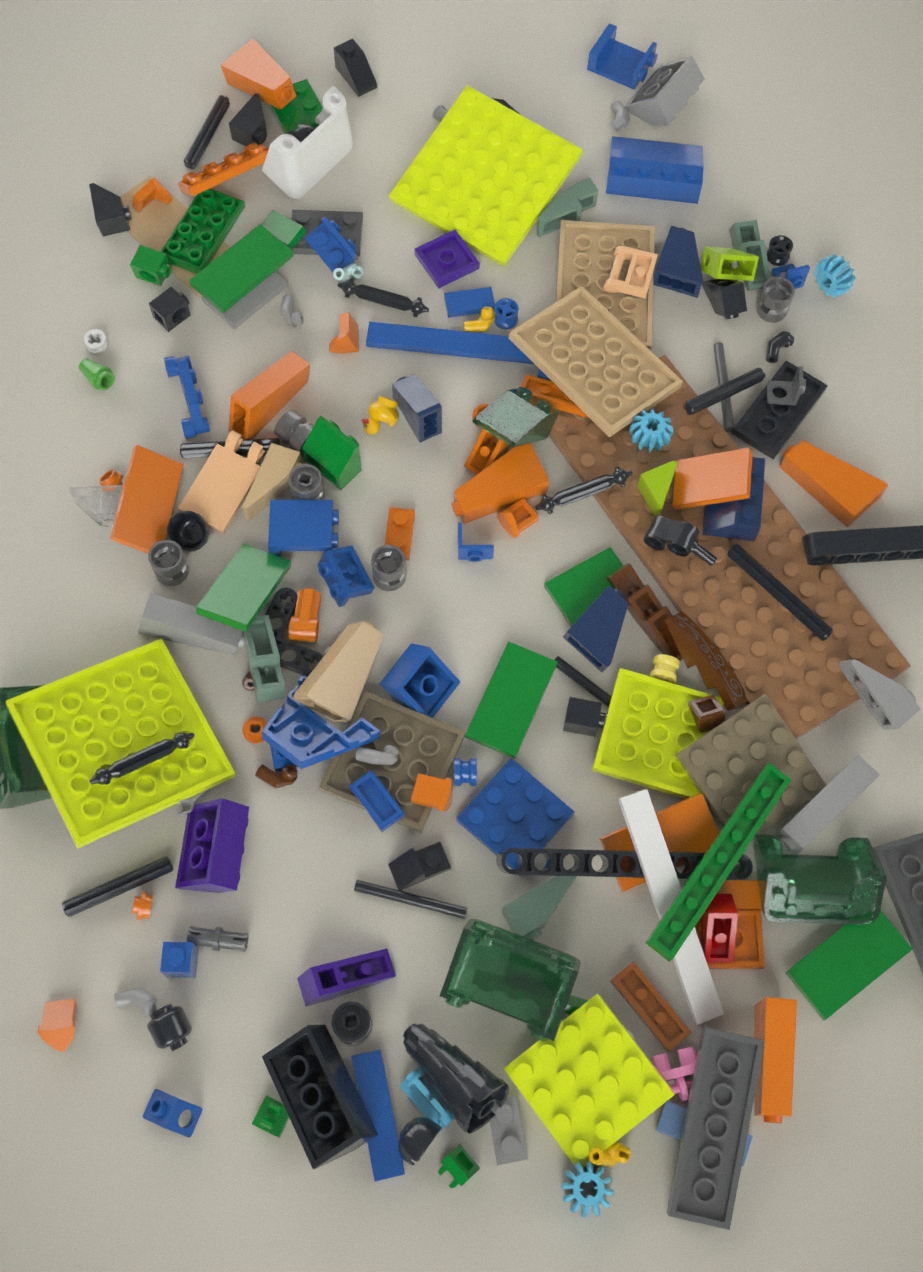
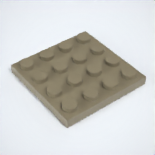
[319,691,466,833]
[675,694,827,841]

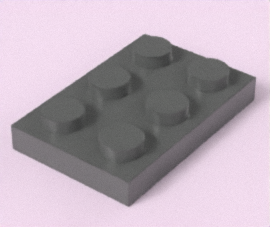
[291,210,363,256]

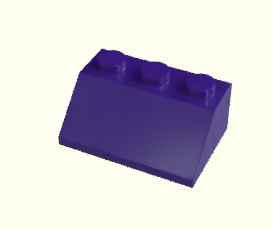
[175,798,249,893]

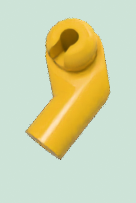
[463,307,495,333]
[589,1142,631,1168]

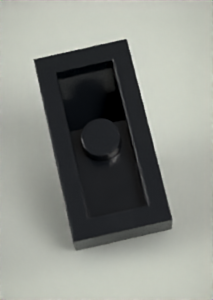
[388,842,451,891]

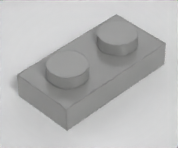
[490,1096,528,1165]

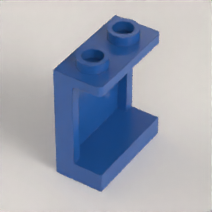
[268,500,339,557]

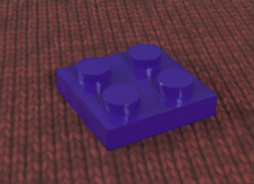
[414,229,480,289]

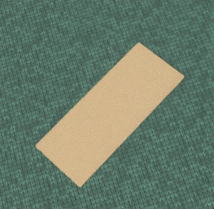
[121,176,230,298]

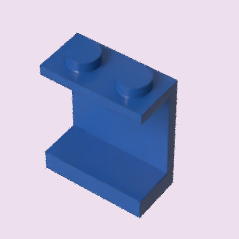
[587,23,658,90]

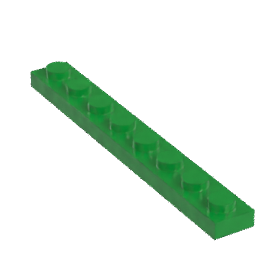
[645,763,792,962]

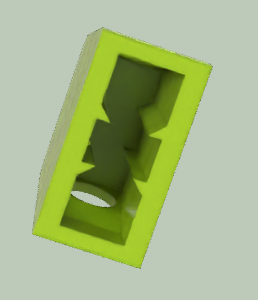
[700,246,759,281]

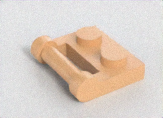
[604,246,658,299]

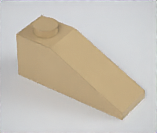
[242,443,304,521]

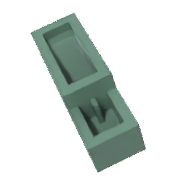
[537,177,598,237]
[729,220,771,291]
[243,615,285,703]

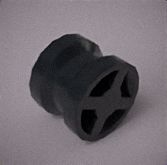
[766,235,793,266]

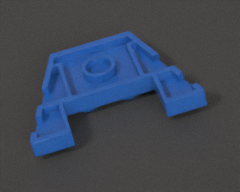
[262,674,380,769]

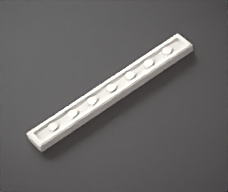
[618,789,724,1025]

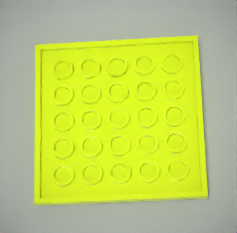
[389,85,583,267]
[6,638,235,849]

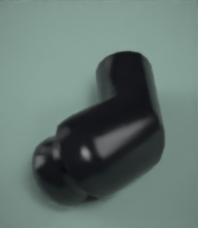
[766,331,794,363]

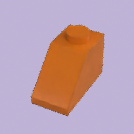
[464,419,518,475]

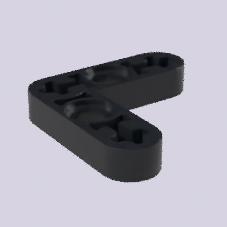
[265,587,323,677]

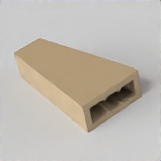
[293,621,384,723]

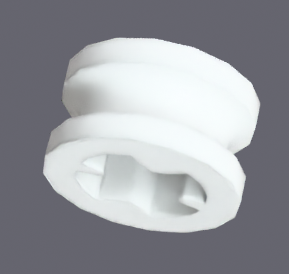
[84,329,109,355]

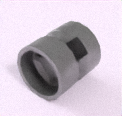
[756,277,795,323]
[274,409,314,457]
[288,464,325,500]
[148,540,189,586]
[371,545,406,591]

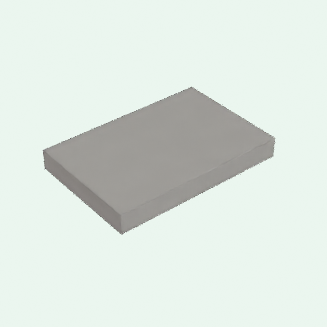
[201,272,288,329]

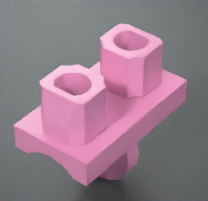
[650,1046,697,1101]

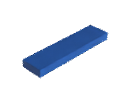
[351,1049,405,1182]

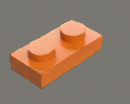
[385,507,415,560]

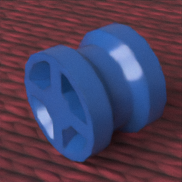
[494,298,519,330]
[454,758,477,786]

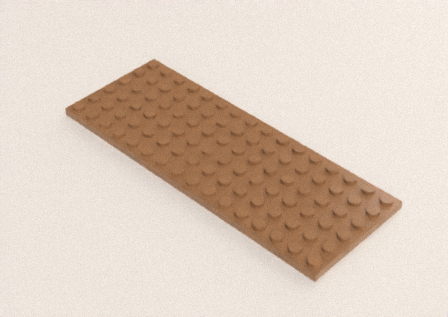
[542,355,911,740]

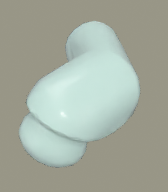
[333,263,364,282]

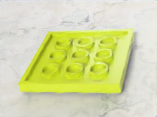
[592,668,724,799]
[504,993,675,1168]

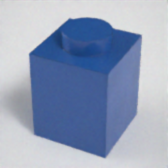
[160,942,198,978]

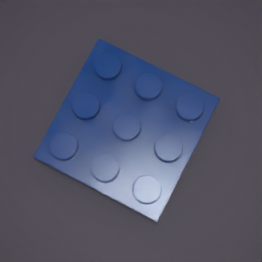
[456,758,575,876]

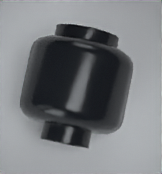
[147,1003,192,1051]

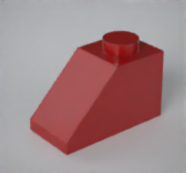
[701,894,738,963]

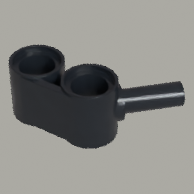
[643,515,717,566]

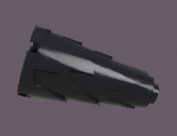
[403,1023,510,1134]

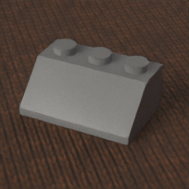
[625,56,705,126]

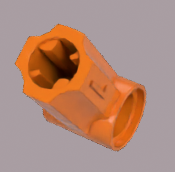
[289,588,322,643]

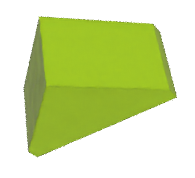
[637,461,678,516]

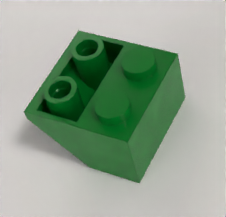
[302,416,362,491]

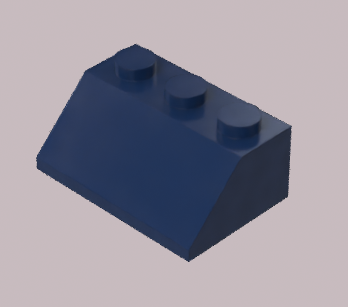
[702,457,765,542]

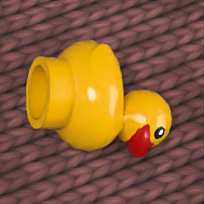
[361,395,399,435]

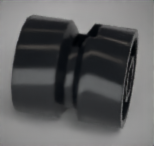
[331,1001,373,1046]

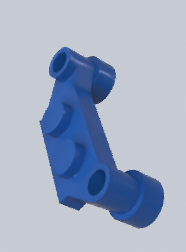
[164,356,210,439]

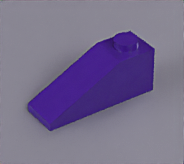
[297,948,396,1006]

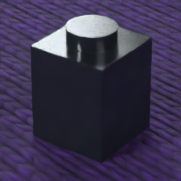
[563,697,605,737]

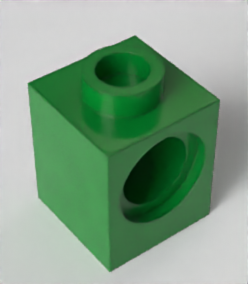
[130,245,172,286]

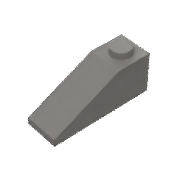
[837,659,921,730]

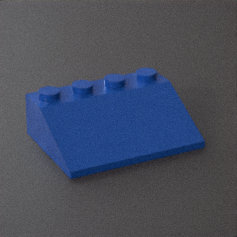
[606,136,704,204]

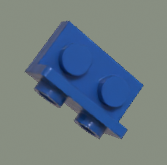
[305,217,358,273]
[318,546,375,607]

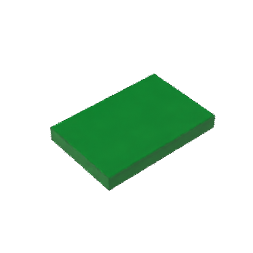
[544,547,624,626]

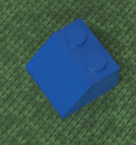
[379,643,460,718]

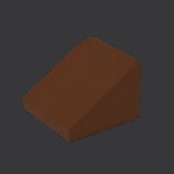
[688,695,725,733]

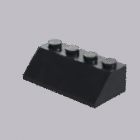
[261,1025,378,1170]

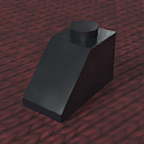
[333,38,378,97]
[229,93,267,146]
[89,183,132,237]
[702,278,747,319]

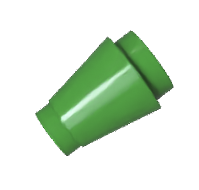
[79,358,115,390]

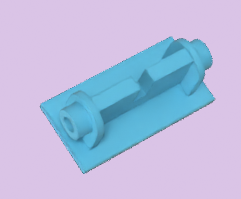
[399,1067,454,1133]

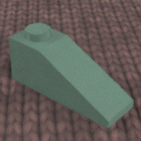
[502,867,577,942]

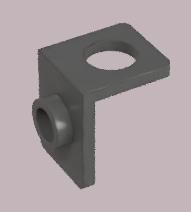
[767,366,806,405]

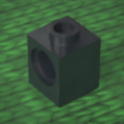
[149,287,191,332]

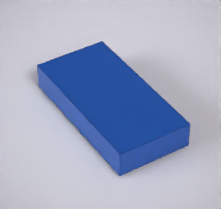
[444,287,495,318]
[349,770,405,832]

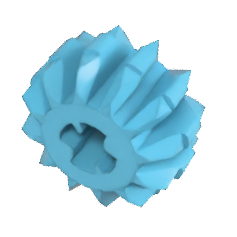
[813,254,856,298]
[629,408,673,453]
[561,1161,614,1218]

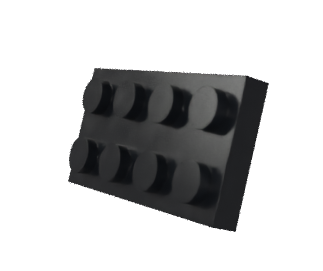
[731,360,828,460]

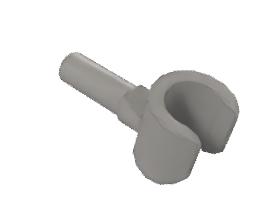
[173,789,211,815]

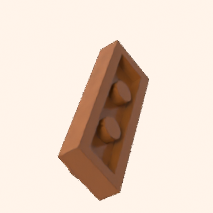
[610,961,692,1053]

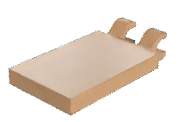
[178,430,265,534]

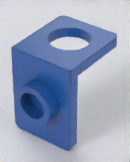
[771,264,810,289]
[458,522,494,562]
[143,1089,203,1137]

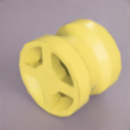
[650,654,680,684]

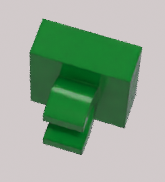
[252,1095,290,1138]
[438,1144,480,1188]

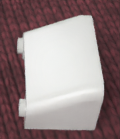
[262,85,353,199]

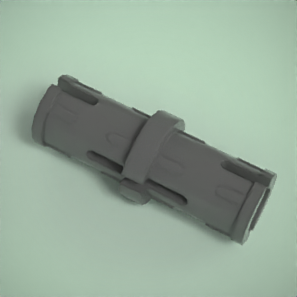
[187,926,249,952]

